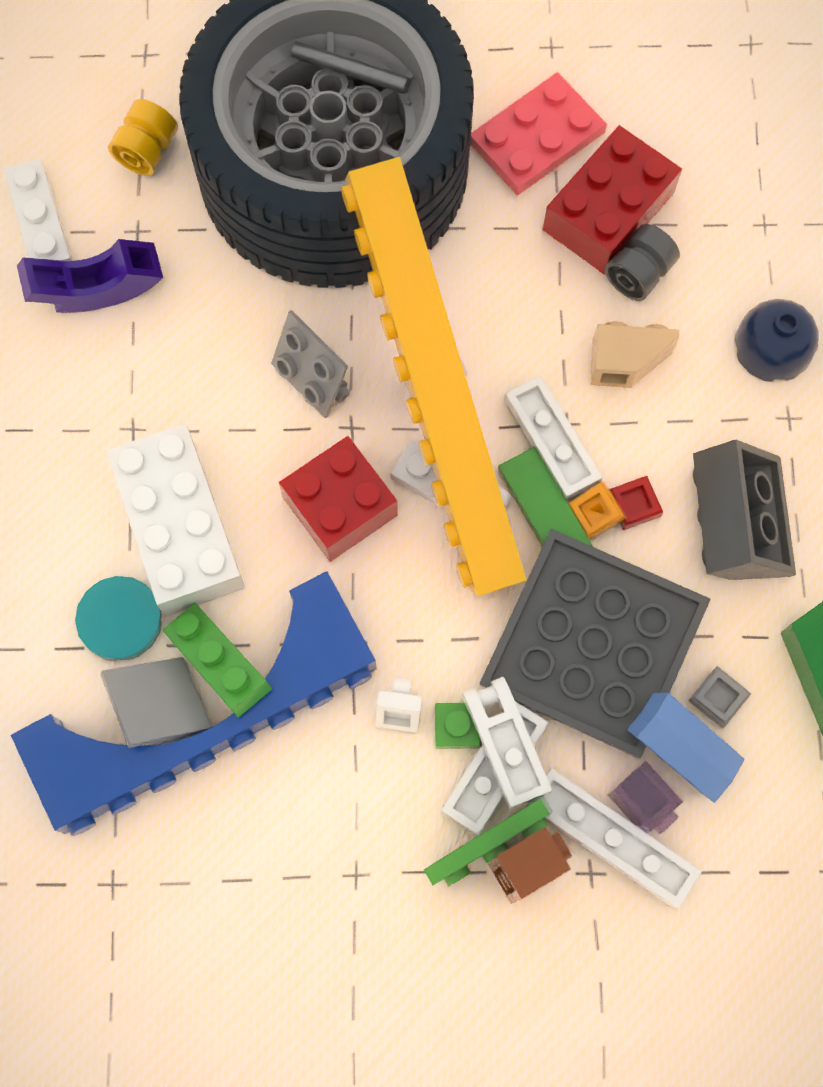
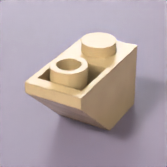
[591,321,680,388]

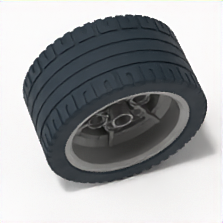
[179,0,474,288]

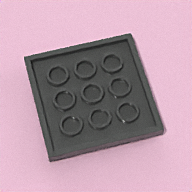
[479,529,711,759]

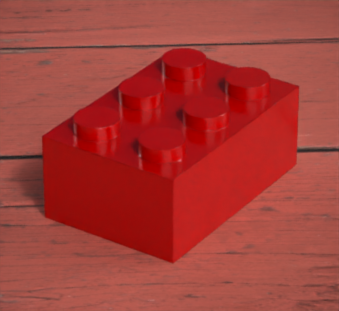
[542,125,683,275]

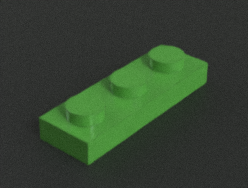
[162,603,272,718]
[424,796,553,887]

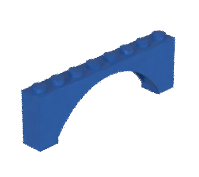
[10,571,377,836]

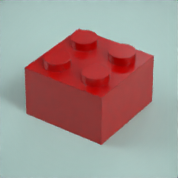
[278,436,398,562]

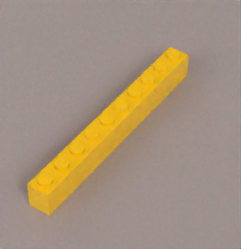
[341,157,527,596]

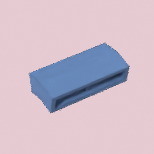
[627,692,745,803]

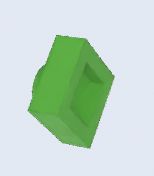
[435,703,480,749]

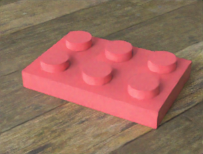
[470,72,607,196]

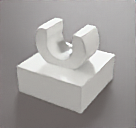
[375,677,423,733]

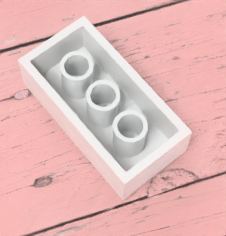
[105,423,245,617]

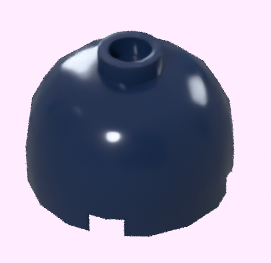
[734,299,819,382]

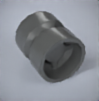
[604,224,680,301]

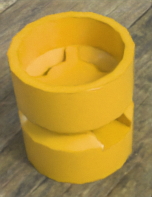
[107,99,179,176]

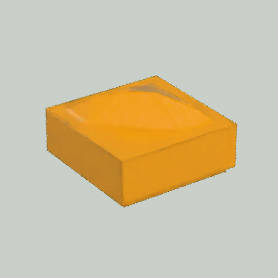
[568,481,627,540]

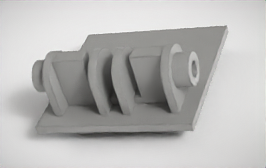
[271,310,350,418]

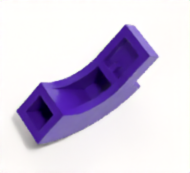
[16,239,163,313]

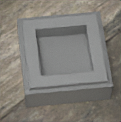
[688,666,752,728]

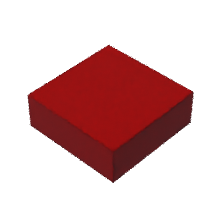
[610,476,664,530]

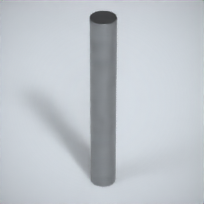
[291,41,410,94]

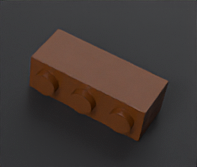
[488,827,572,904]

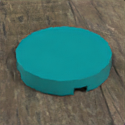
[75,576,162,661]

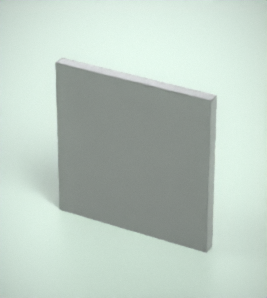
[100,657,213,748]

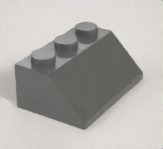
[693,439,796,580]

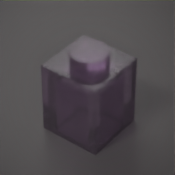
[607,761,683,834]

